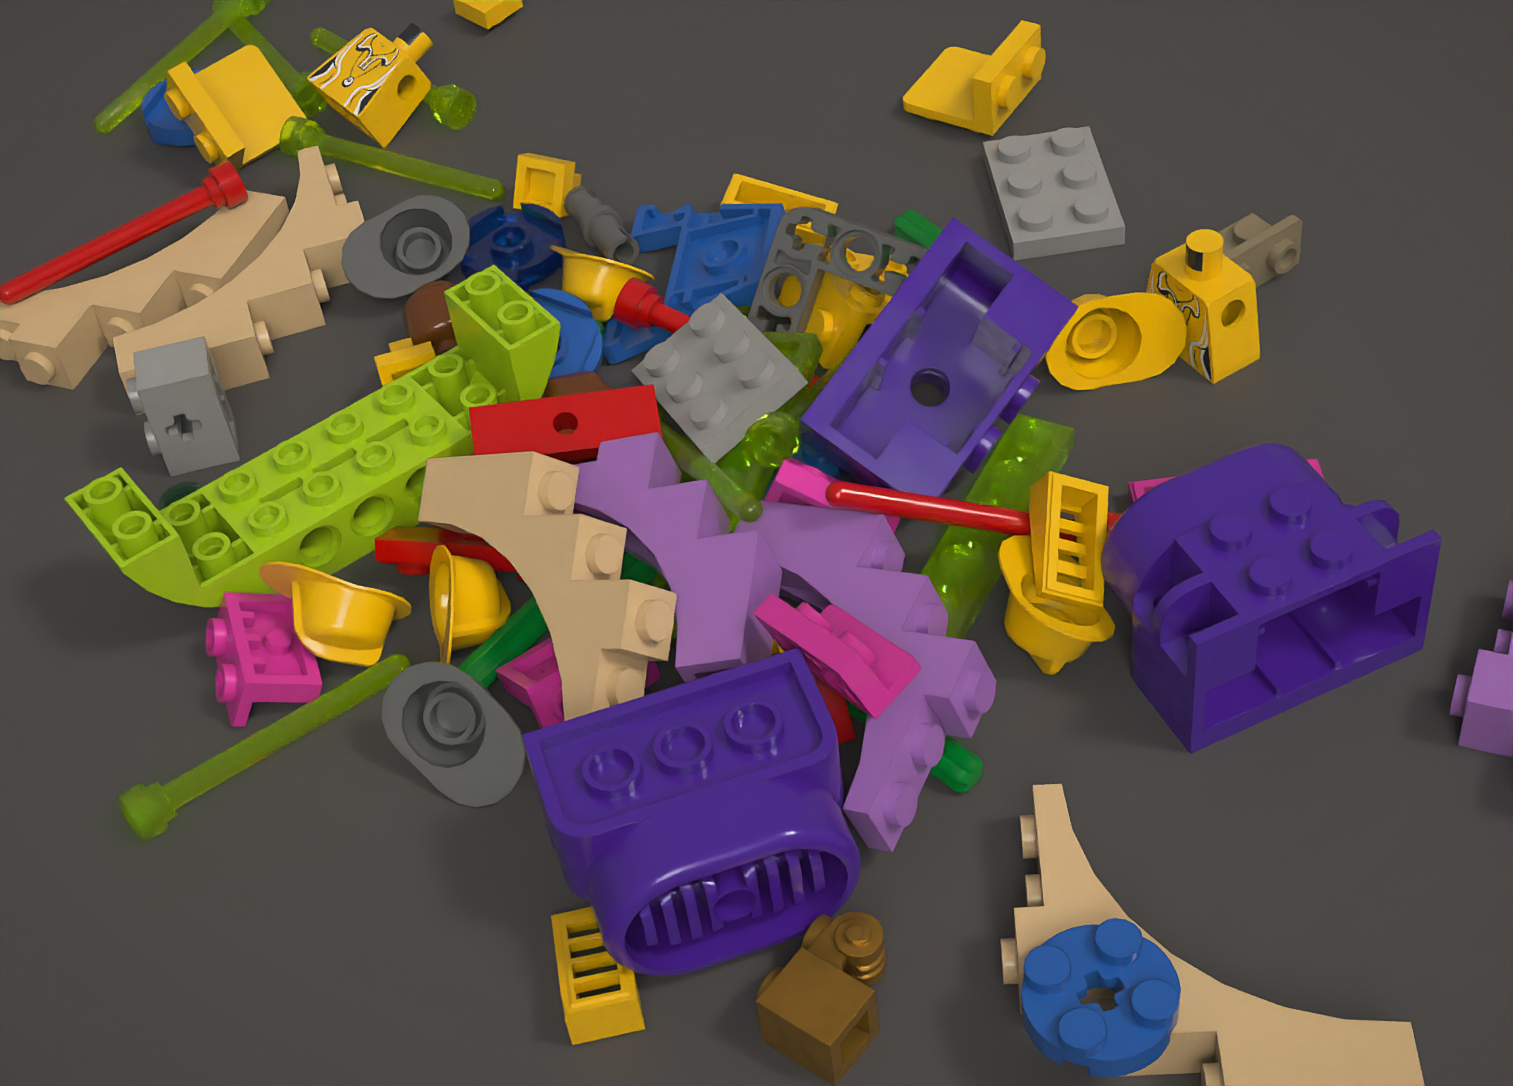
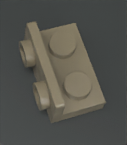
[1218,213,1303,288]

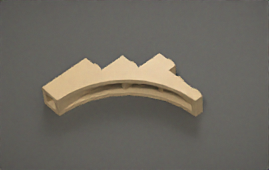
[113,145,365,415]
[0,190,290,390]
[418,451,677,721]
[1000,784,1425,1086]

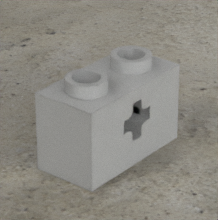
[126,336,240,477]

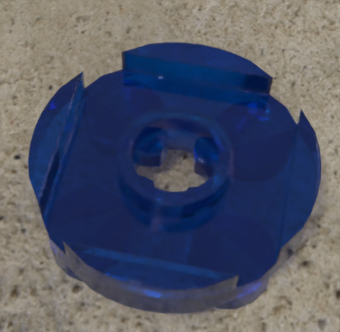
[460,203,567,293]

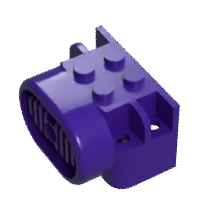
[797,217,1078,497]
[1101,443,1442,754]
[522,647,861,976]

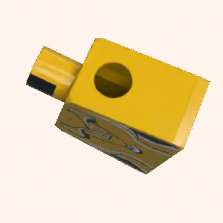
[306,23,434,148]
[1146,229,1260,384]

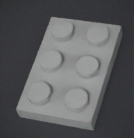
[983,126,1125,261]
[631,293,808,465]

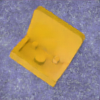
[903,20,1046,136]
[164,45,308,171]
[778,244,909,370]

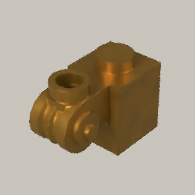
[756,912,887,1086]

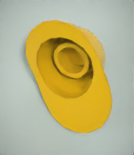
[550,245,655,322]
[1045,292,1187,390]
[997,535,1115,675]
[429,545,511,664]
[259,561,411,667]

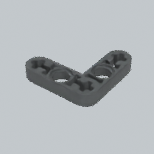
[747,207,928,363]

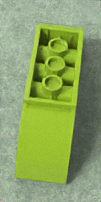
[64,265,561,607]

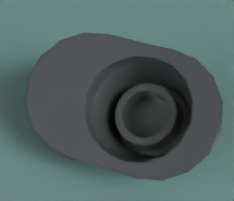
[341,195,470,299]
[381,661,526,807]

